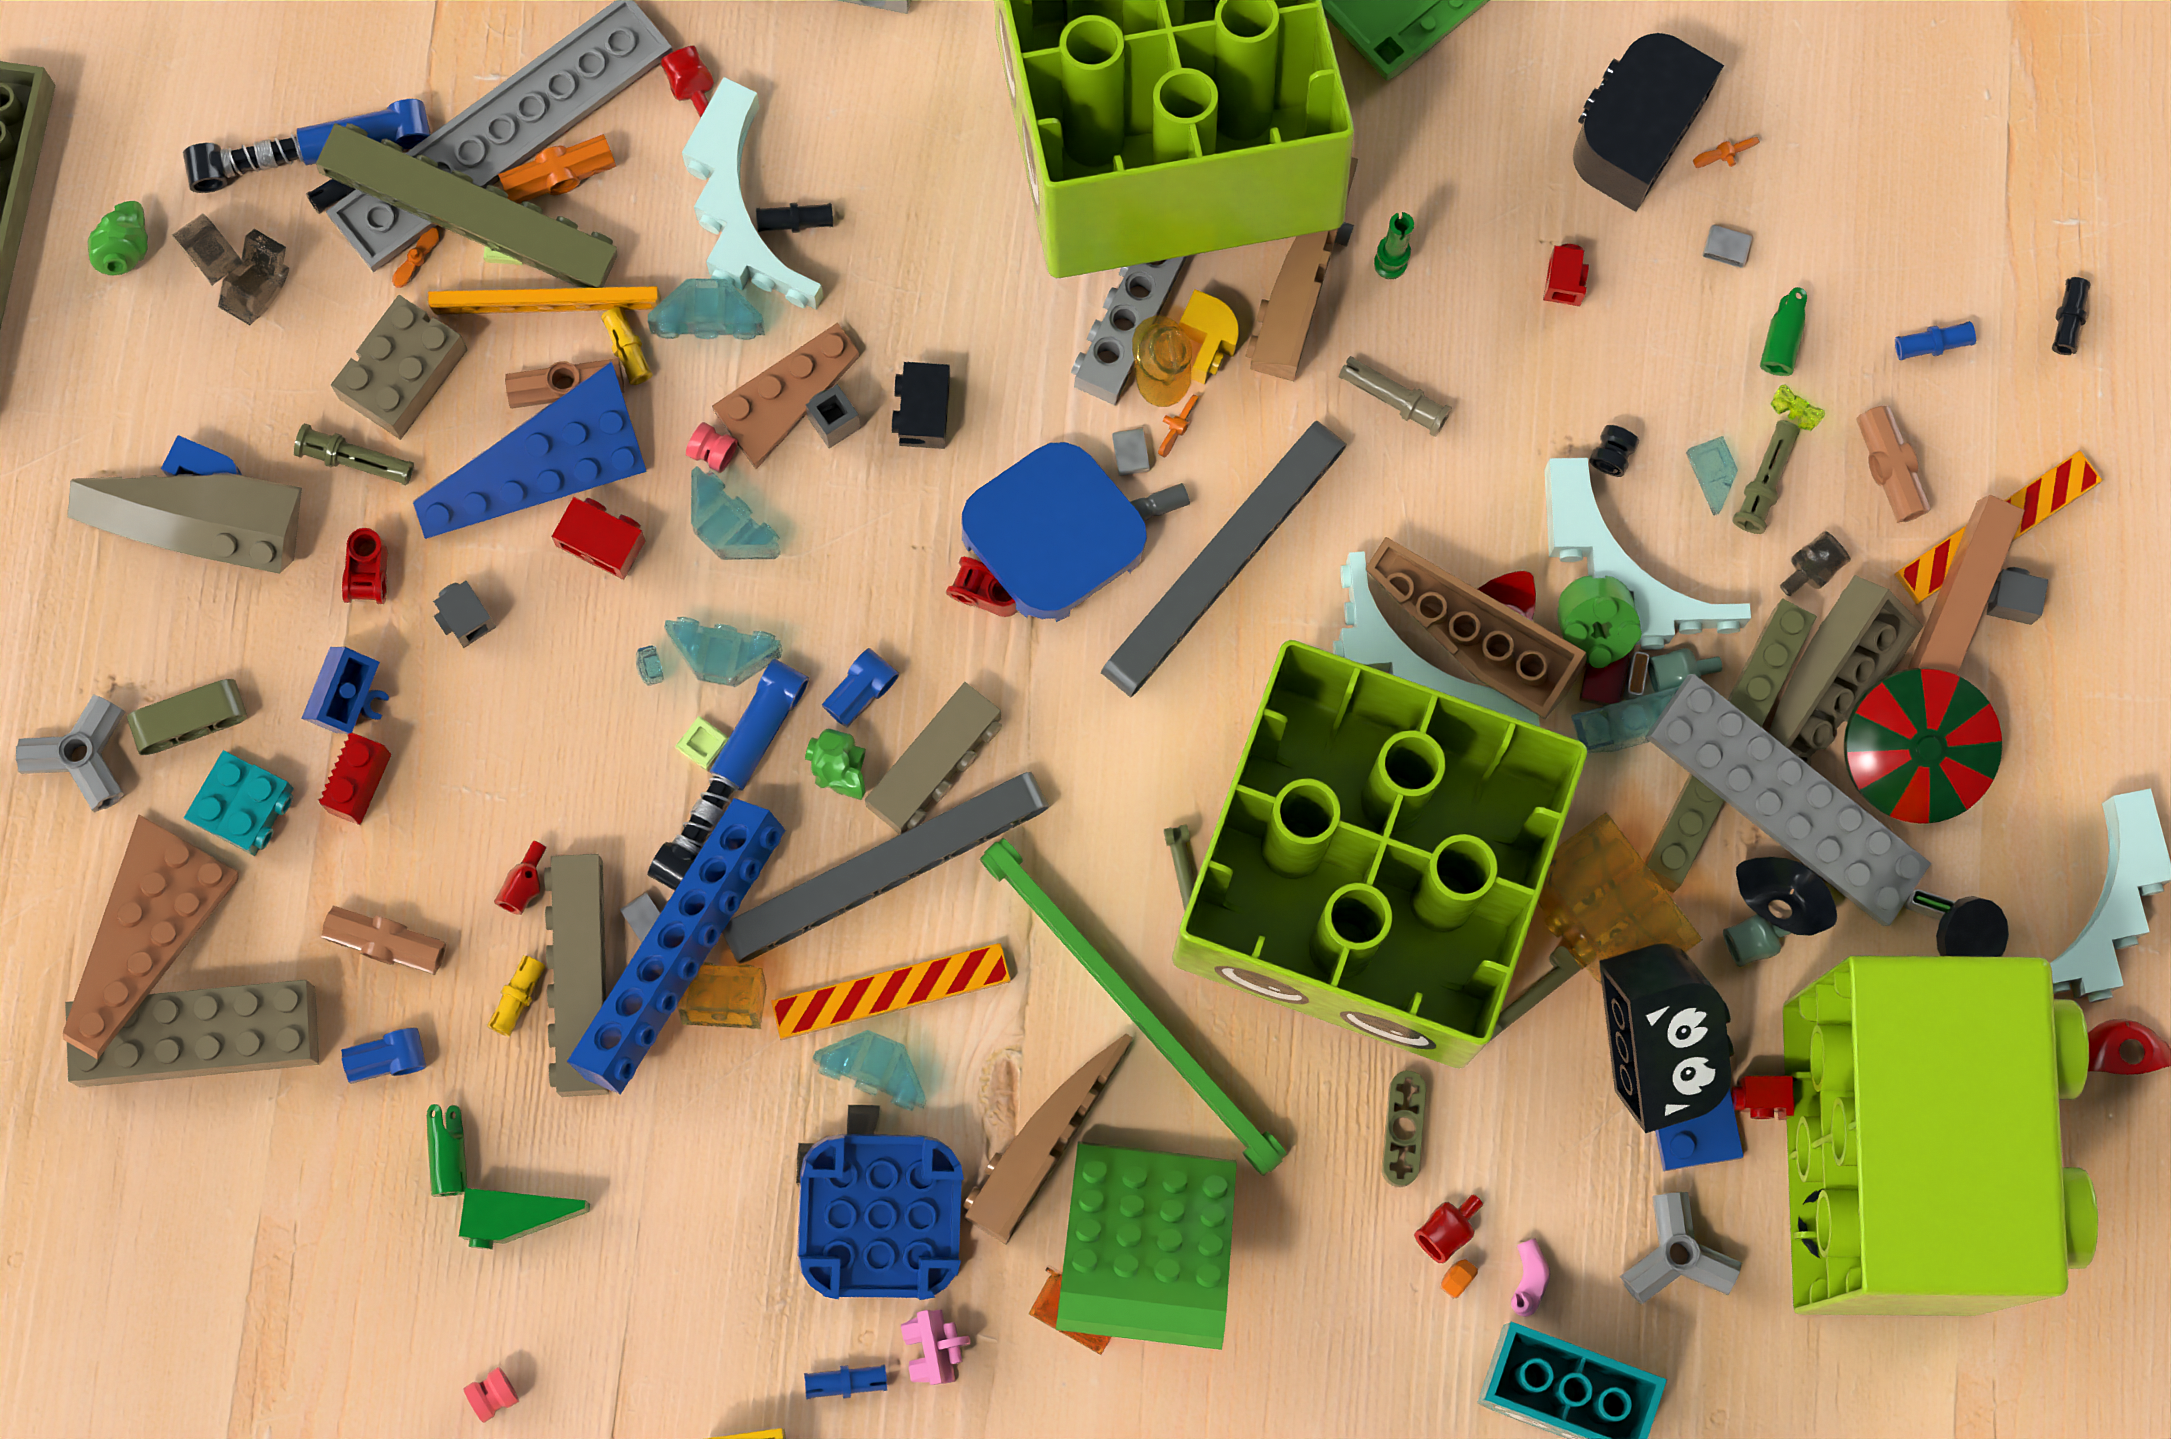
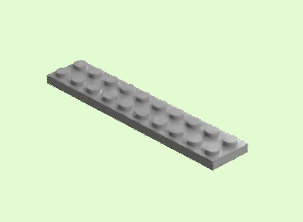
[326,0,673,272]

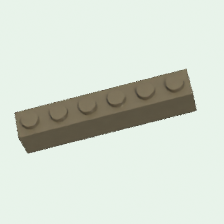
[544,854,609,1097]

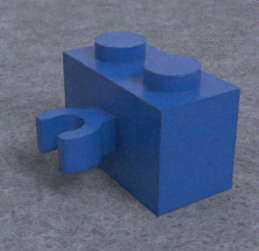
[301,647,389,734]

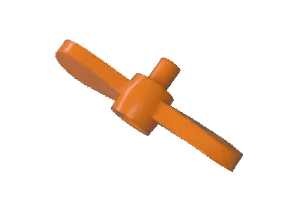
[1693,137,1760,168]
[392,227,440,288]
[1158,394,1198,458]

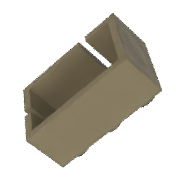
[331,295,468,440]

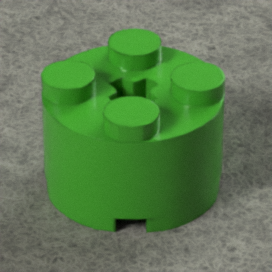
[1557,575,1642,668]

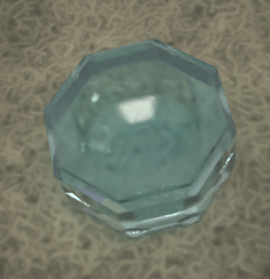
[636,645,664,686]

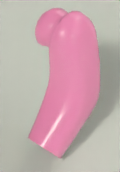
[1511,1238,1551,1317]

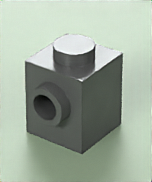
[805,384,861,448]
[1987,567,2048,625]
[433,581,496,648]

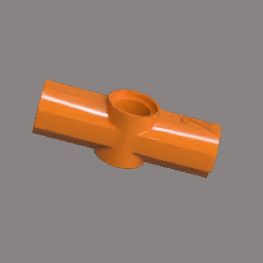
[498,134,617,204]

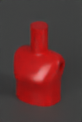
[660,46,714,118]
[494,841,546,915]
[1414,1195,1483,1264]

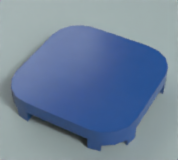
[961,442,1147,622]
[797,1134,964,1300]

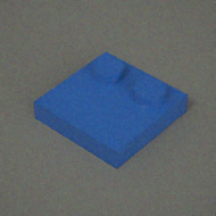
[1655,1088,1743,1172]

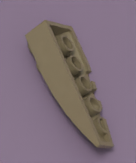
[68,472,302,574]
[1769,575,1923,766]

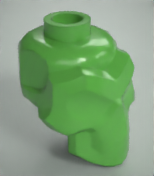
[87,201,148,276]
[805,729,866,800]

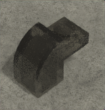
[218,229,289,325]

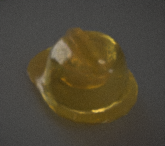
[1132,316,1193,407]

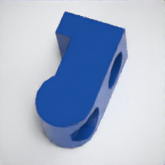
[161,435,242,477]

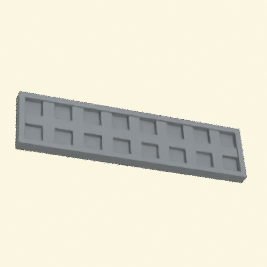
[1645,674,1931,926]

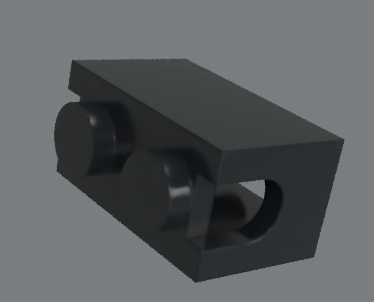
[892,362,950,449]

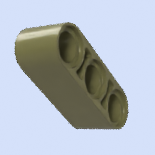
[127,679,247,755]

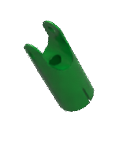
[1760,287,1807,376]
[426,1104,468,1197]

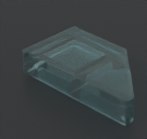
[1686,436,1738,516]

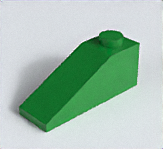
[459,1188,590,1250]

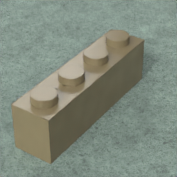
[865,682,1002,835]

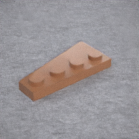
[712,322,860,469]

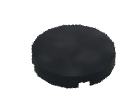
[1936,896,2009,957]

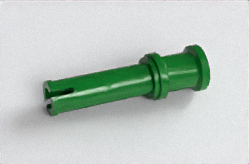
[1374,212,1414,279]

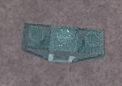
[648,279,765,340]
[691,466,781,560]
[664,617,783,687]
[1571,686,1680,753]
[812,1030,927,1111]

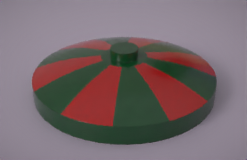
[1844,668,2002,824]

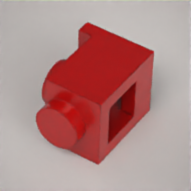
[1543,244,1589,307]
[1732,1076,1794,1120]

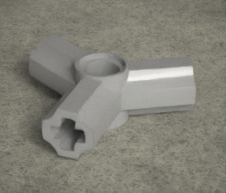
[16,694,125,812]
[1620,1192,1742,1304]

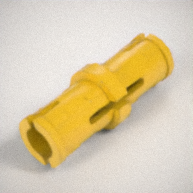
[601,307,653,385]
[487,955,546,1037]

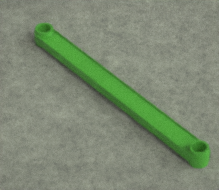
[979,838,1287,1176]

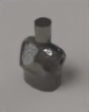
[1780,531,1851,596]

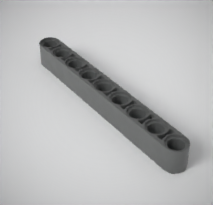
[1101,420,1347,698]
[722,772,1050,964]

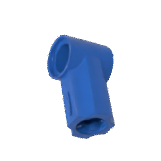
[822,648,899,728]
[341,1028,426,1084]

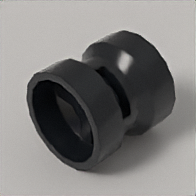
[1589,425,1639,477]

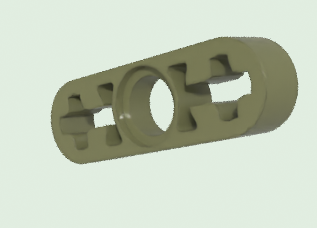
[1382,1071,1426,1187]

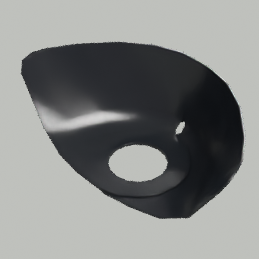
[1736,857,1837,936]

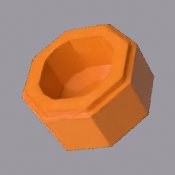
[1441,1259,1478,1299]

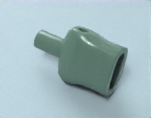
[1648,648,1722,696]
[1723,914,1791,967]

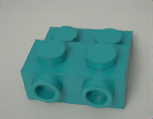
[184,750,294,856]

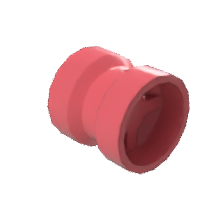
[686,422,738,473]
[463,1367,519,1423]

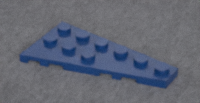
[413,360,647,539]

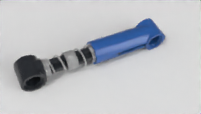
[183,99,431,193]
[648,658,809,890]

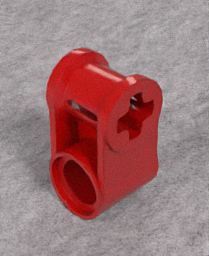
[342,528,388,604]
[946,556,1018,617]

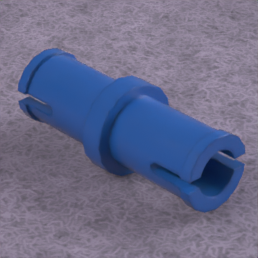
[1895,321,1976,361]
[804,1364,887,1400]

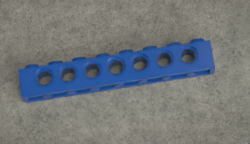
[567,798,786,1095]

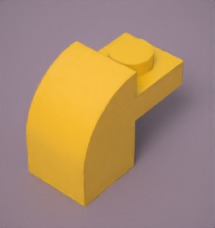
[1178,289,1239,384]

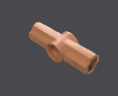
[505,358,624,409]
[1856,406,1931,523]
[321,905,446,975]

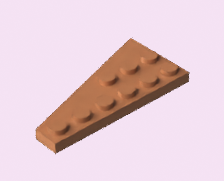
[63,815,238,1059]

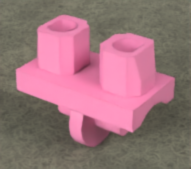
[901,1310,971,1385]

